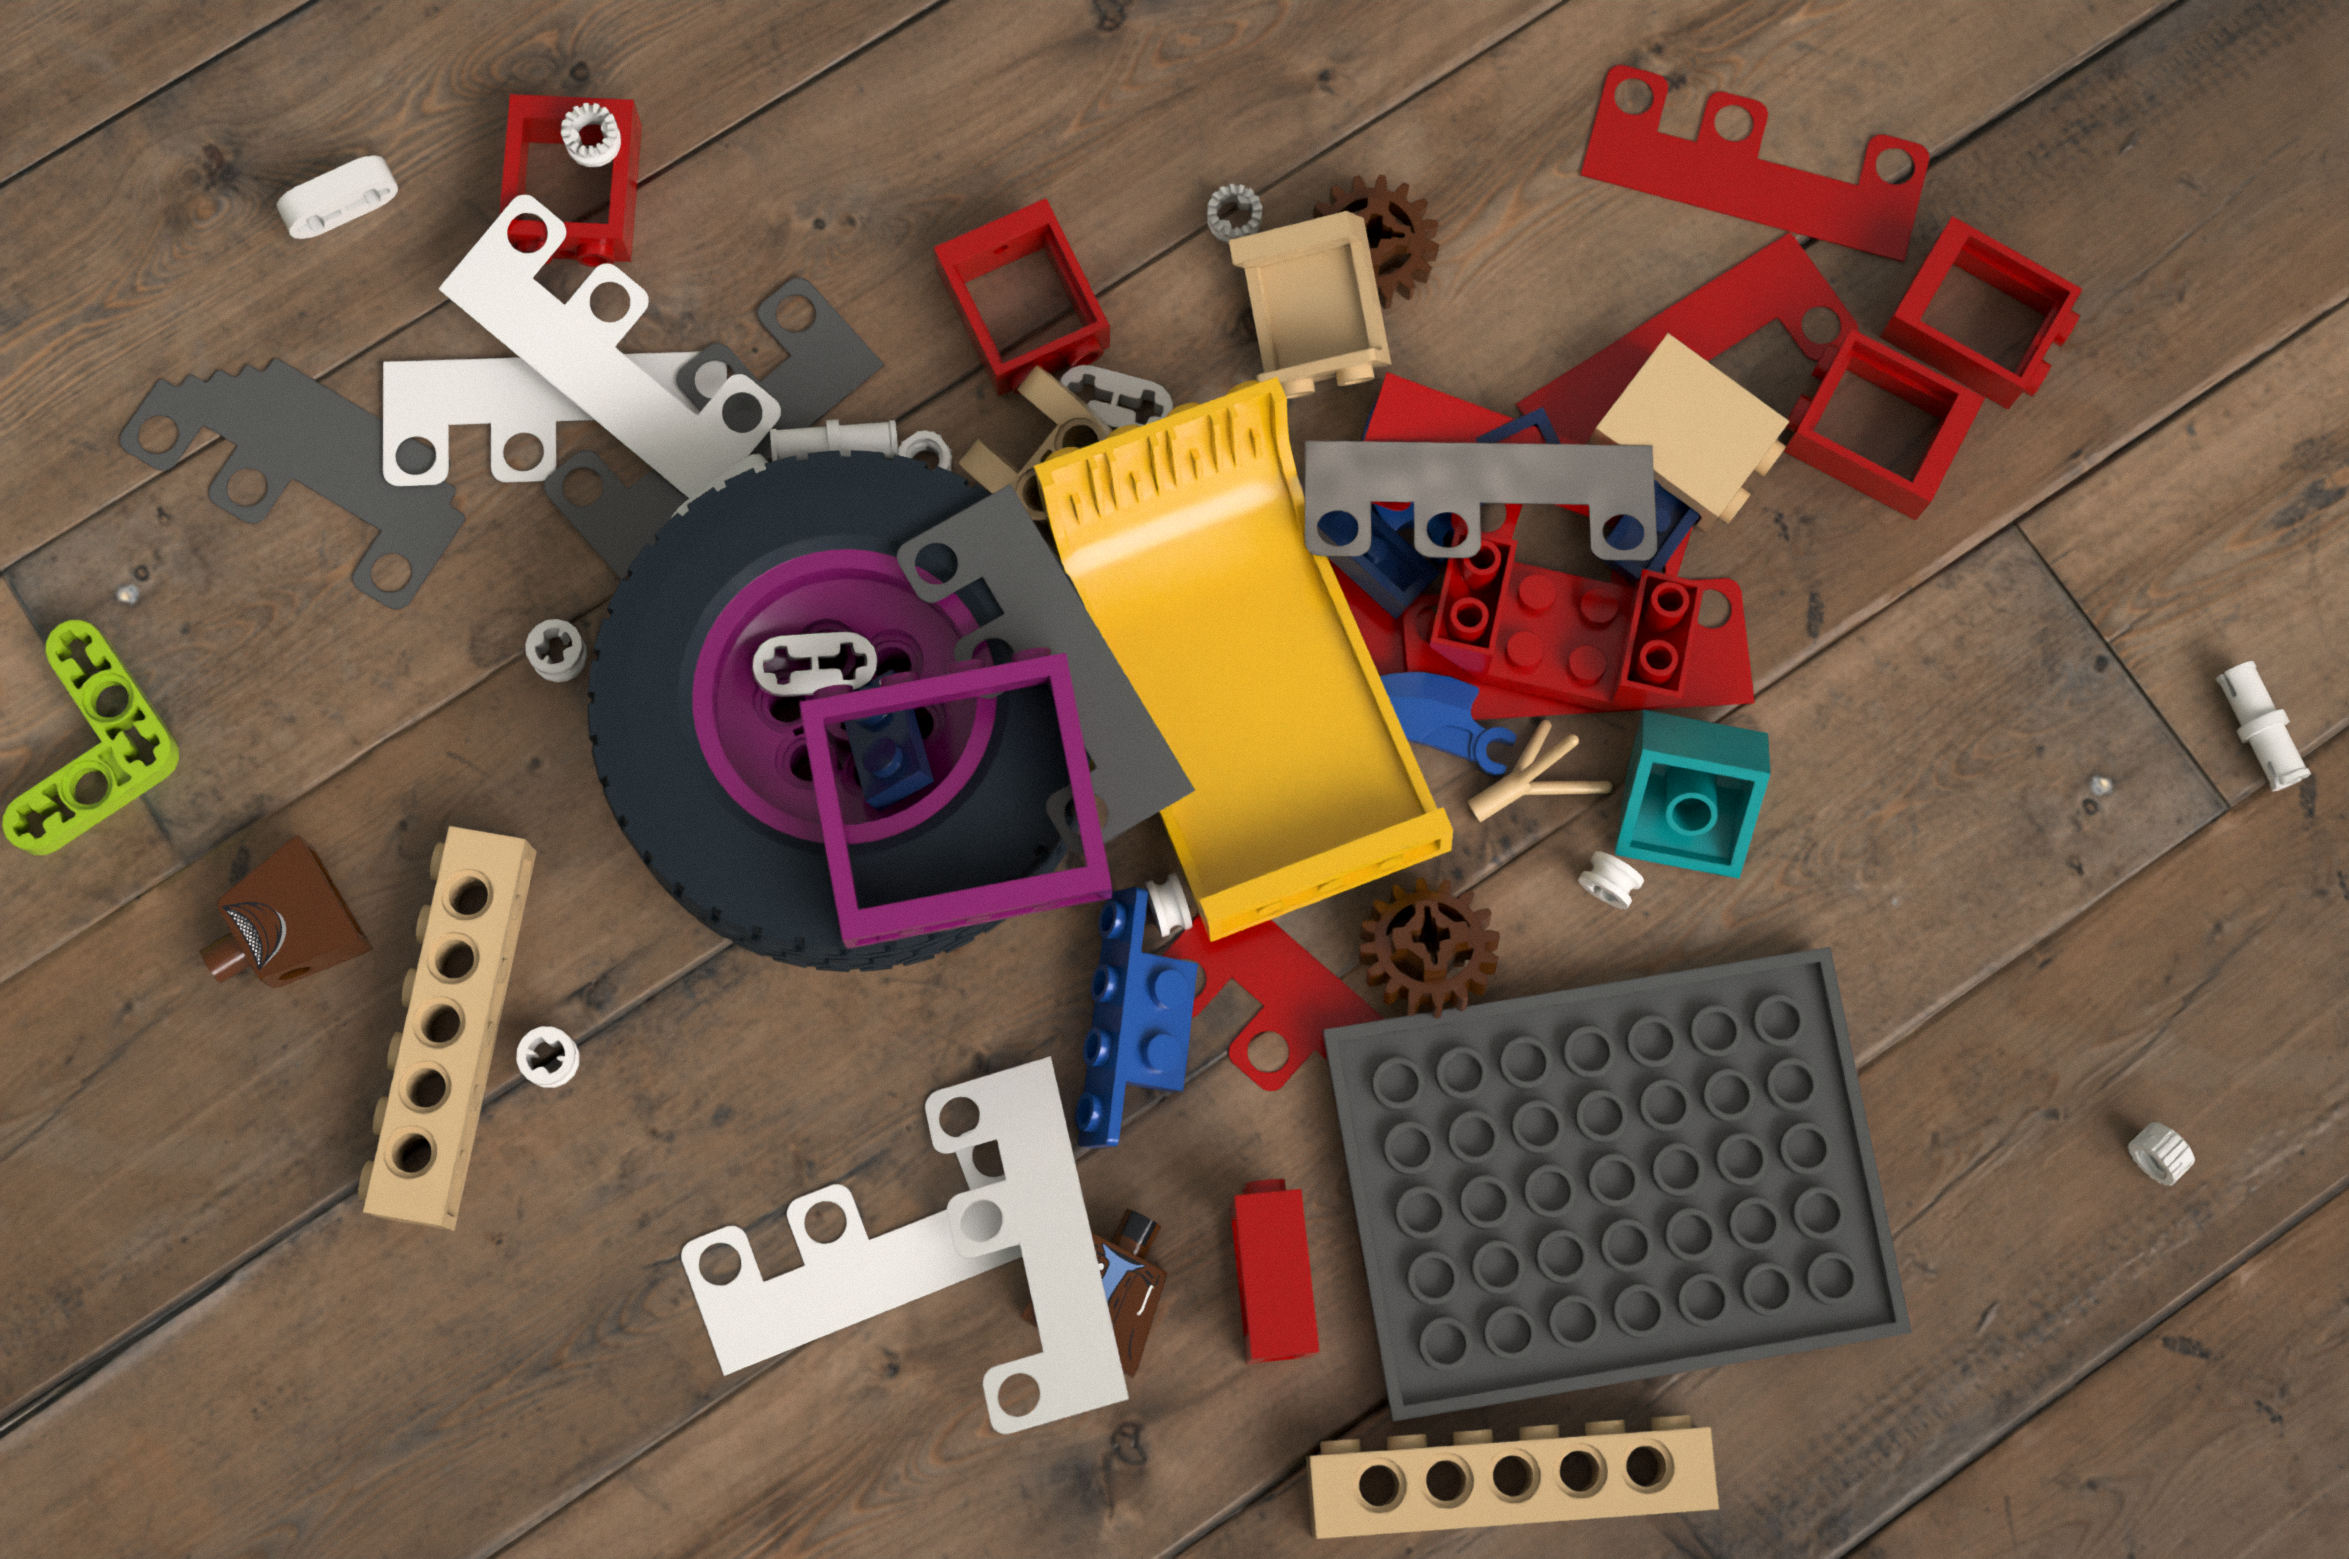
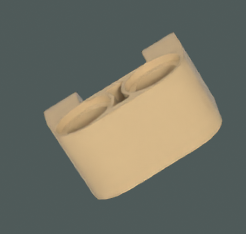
[959,365,1113,525]

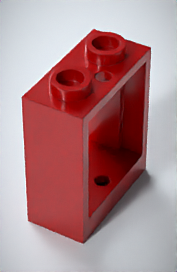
[499,94,642,268]
[933,198,1110,397]
[1879,216,2083,410]
[1783,328,1985,521]
[1229,1179,1320,1364]

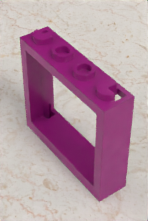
[799,647,1112,949]

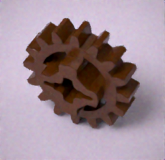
[1313,175,1440,309]
[1358,878,1500,1018]

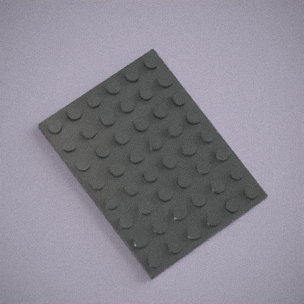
[1322,947,1912,1422]

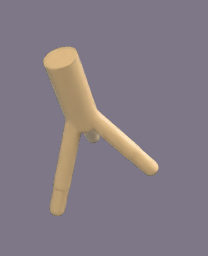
[1466,720,1613,823]

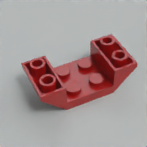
[1429,527,1705,711]

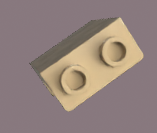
[1228,211,1391,399]
[1586,333,1790,532]

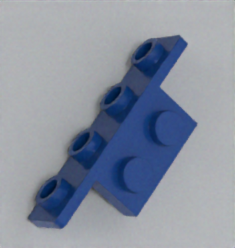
[1075,887,1198,1149]

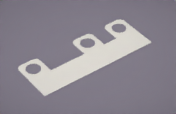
[438,195,781,498]
[383,352,727,486]
[925,1056,1129,1434]
[681,1129,1023,1376]

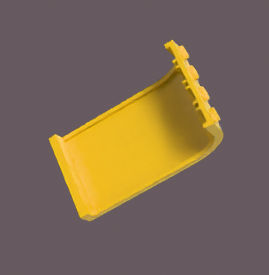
[1034,377,1453,942]

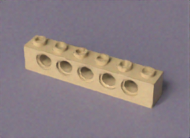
[358,826,537,1231]
[1306,1415,1719,1539]

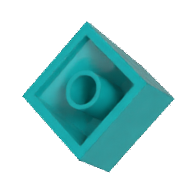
[1614,710,1771,879]

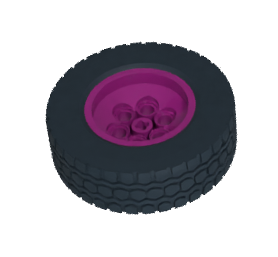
[587,450,1097,972]

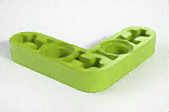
[2,620,179,855]

